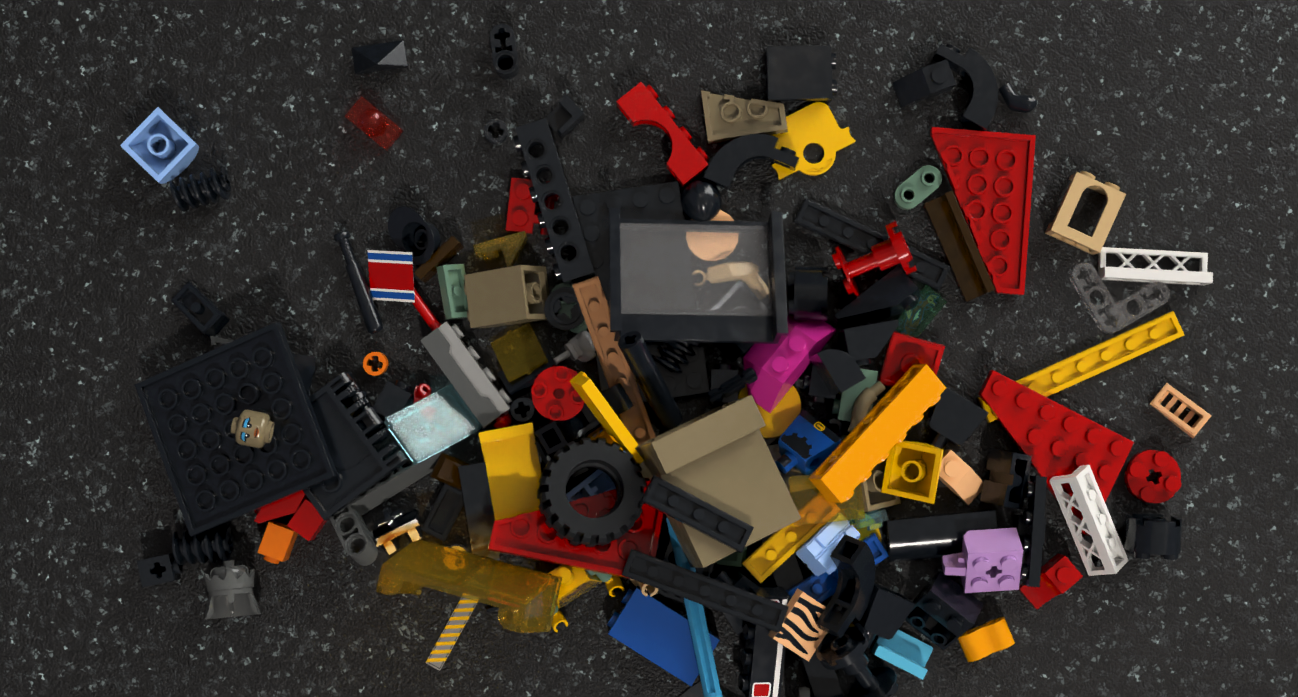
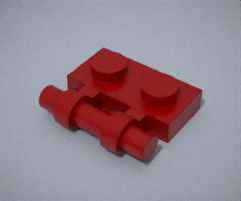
[506,178,558,236]

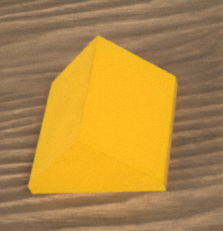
[881,440,944,504]

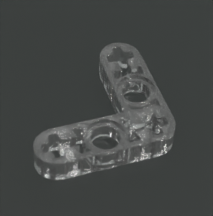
[1069,262,1170,333]

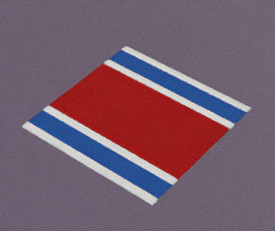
[367,250,415,303]

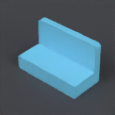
[871,629,933,680]

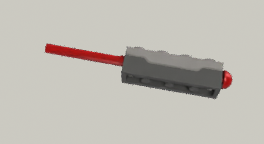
[412,288,512,429]

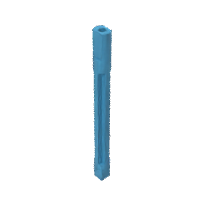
[666,518,723,697]

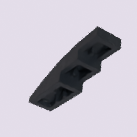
[458,462,501,573]

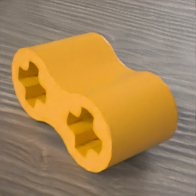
[958,617,1015,662]

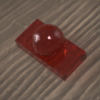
[345,96,403,151]

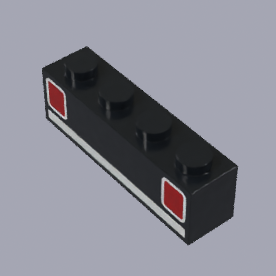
[738,587,790,697]

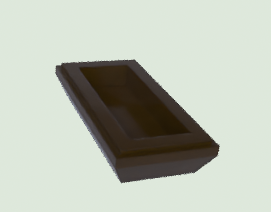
[430,452,470,490]

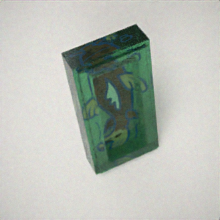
[896,285,947,338]

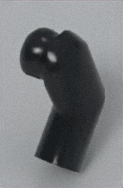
[998,83,1037,113]

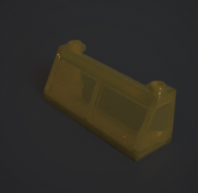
[376,539,562,633]

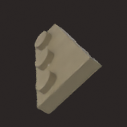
[701,90,788,144]

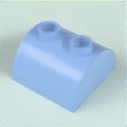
[120,107,199,184]

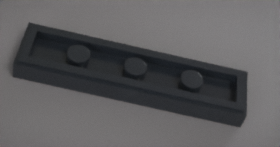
[641,475,754,553]

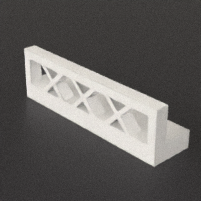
[1098,247,1213,285]
[1049,465,1129,576]

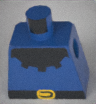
[775,410,841,475]

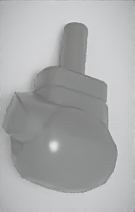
[553,331,596,365]

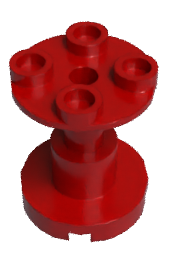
[832,221,917,296]
[531,366,585,421]

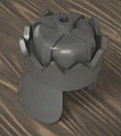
[203,560,261,620]

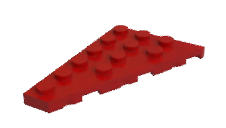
[930,127,1036,296]
[979,370,1134,536]
[488,480,663,579]

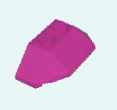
[743,316,836,413]

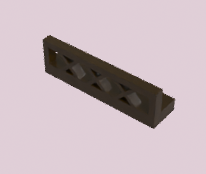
[923,191,995,303]

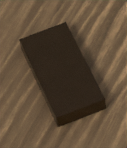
[414,236,464,283]

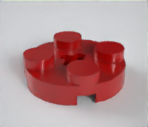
[1124,450,1182,504]

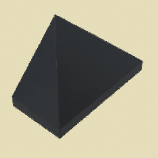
[352,40,408,75]

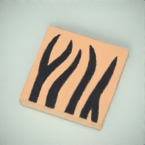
[768,588,827,662]

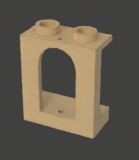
[1045,171,1126,255]

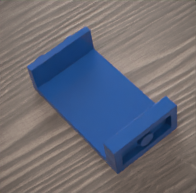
[607,586,720,686]

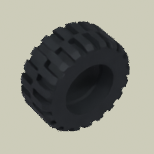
[537,437,646,547]

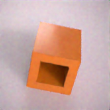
[257,521,298,564]

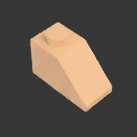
[939,449,983,506]

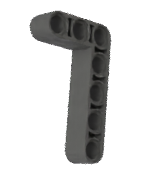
[329,434,449,566]

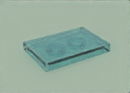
[384,384,482,465]

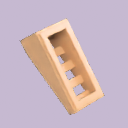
[1150,383,1211,438]

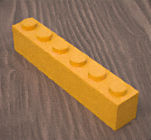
[808,364,946,503]

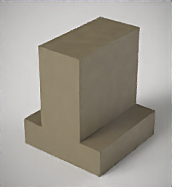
[635,395,801,568]

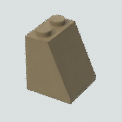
[464,265,549,328]

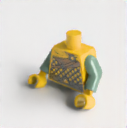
[538,565,624,632]

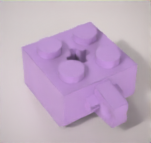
[942,528,1023,593]

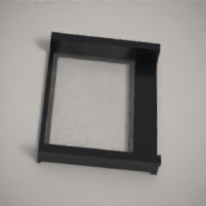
[609,208,788,344]

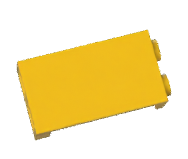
[479,422,542,521]

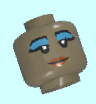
[231,409,275,448]

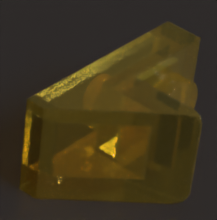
[473,231,528,267]

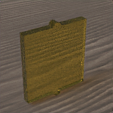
[490,323,548,383]

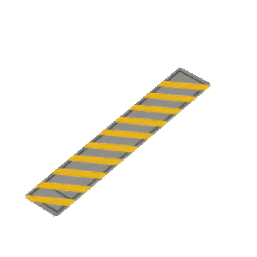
[426,578,487,671]

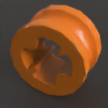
[363,352,389,376]

